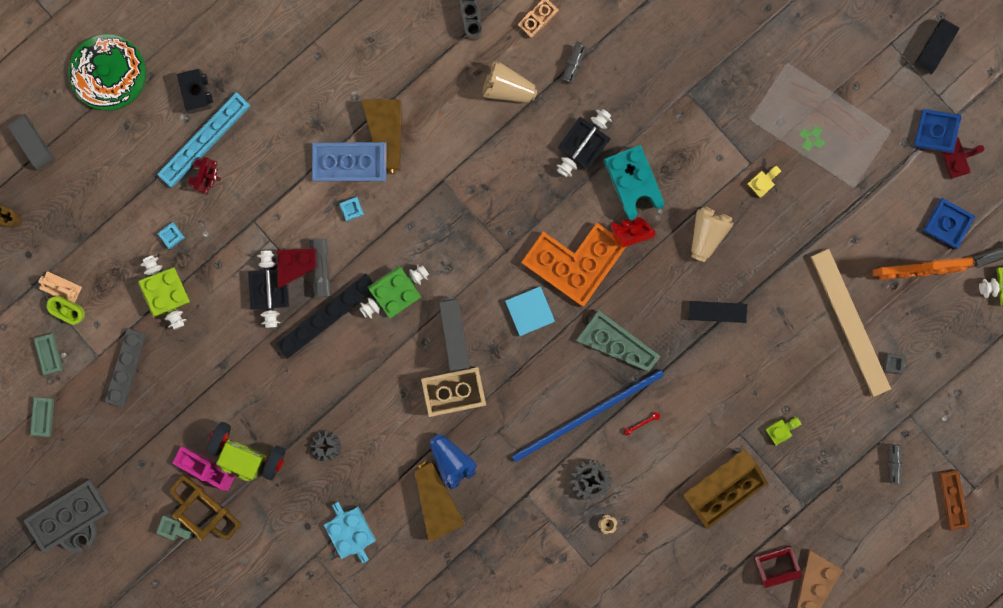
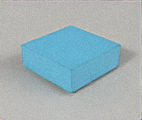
[339,197,364,222]
[157,222,185,249]

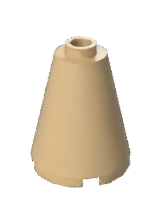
[482,60,537,103]

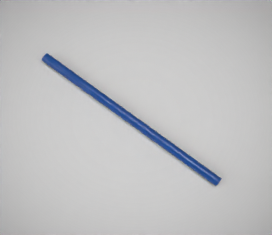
[512,369,664,462]

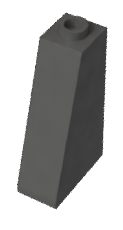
[439,296,470,371]

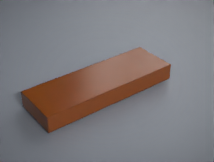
[938,470,969,531]

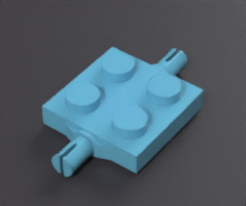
[324,502,376,563]

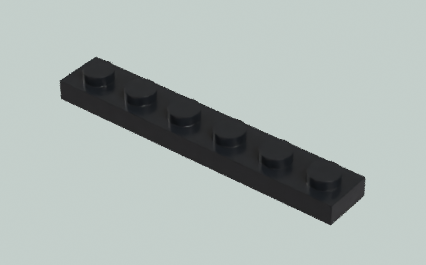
[276,274,374,359]

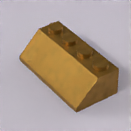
[683,449,769,529]

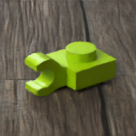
[765,417,801,446]

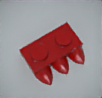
[611,216,655,248]

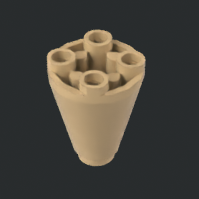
[691,207,733,262]

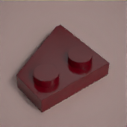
[277,248,317,288]

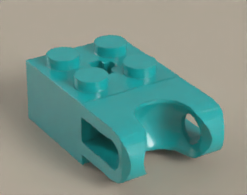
[604,145,665,221]

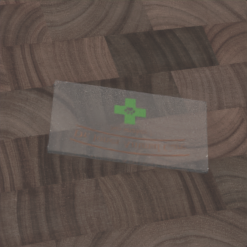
[749,63,892,188]

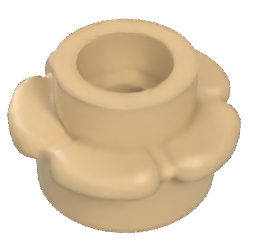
[598,515,617,534]

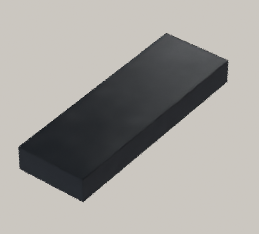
[688,301,747,323]

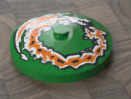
[69,34,147,111]

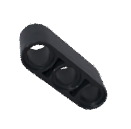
[914,18,960,75]

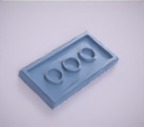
[312,142,387,181]

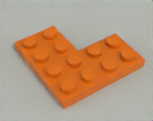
[521,223,627,307]
[872,258,973,280]

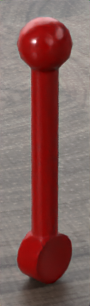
[624,412,660,436]

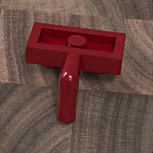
[941,137,984,179]

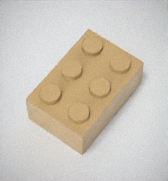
[421,367,486,417]

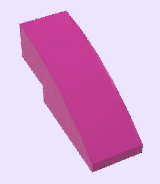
[172,446,237,491]

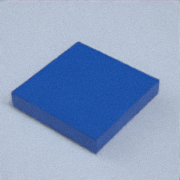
[914,109,962,154]
[922,198,976,250]

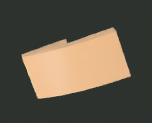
[518,0,559,38]

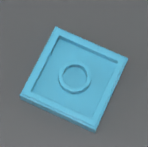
[505,286,555,336]

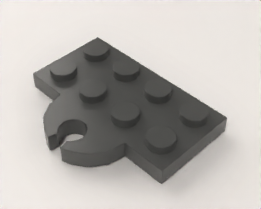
[23,479,111,553]

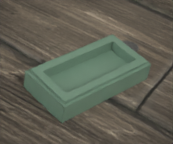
[34,334,64,376]
[30,397,54,437]

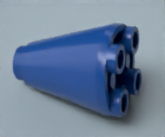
[429,434,477,490]

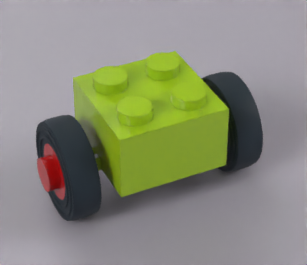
[207,422,286,481]

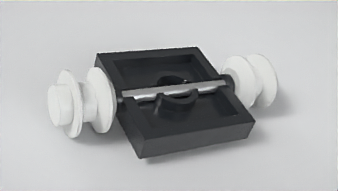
[556,109,612,177]
[248,251,290,328]

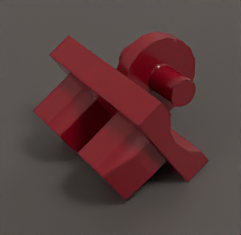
[188,156,221,194]

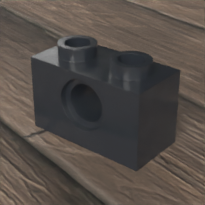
[177,69,213,114]

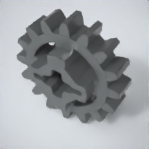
[570,459,612,502]

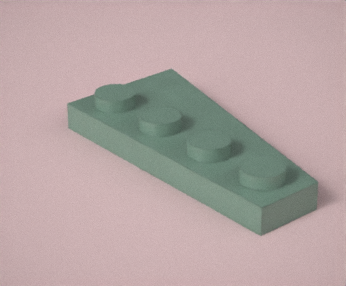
[576,310,661,371]

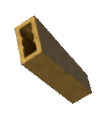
[362,99,402,174]
[415,460,465,542]

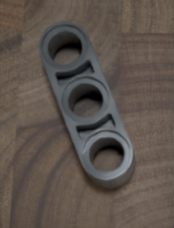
[459,0,482,41]
[7,114,55,170]

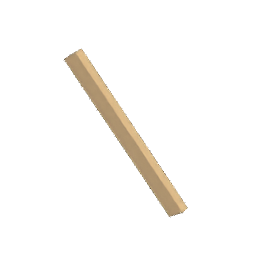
[810,249,891,397]

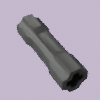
[310,239,332,298]

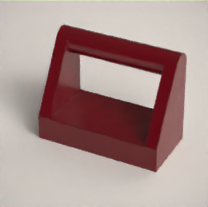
[754,546,803,588]

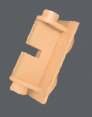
[39,271,82,303]

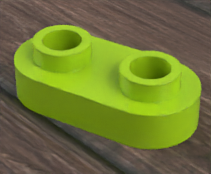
[47,296,85,325]

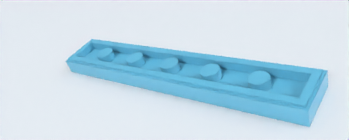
[157,92,251,188]

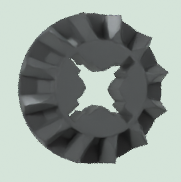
[310,431,341,462]

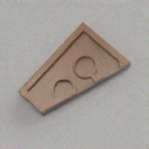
[796,549,843,608]

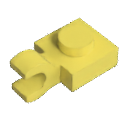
[747,166,781,198]

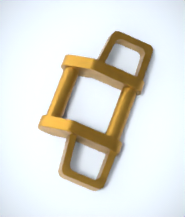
[170,475,241,542]

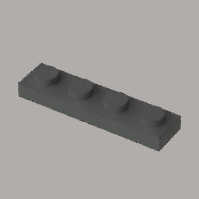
[105,328,147,407]

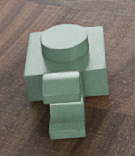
[156,515,193,540]

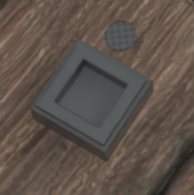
[883,353,906,375]

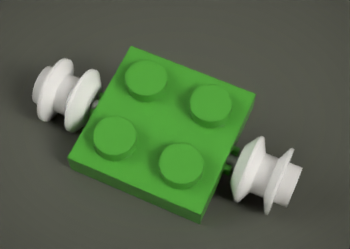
[359,264,429,319]

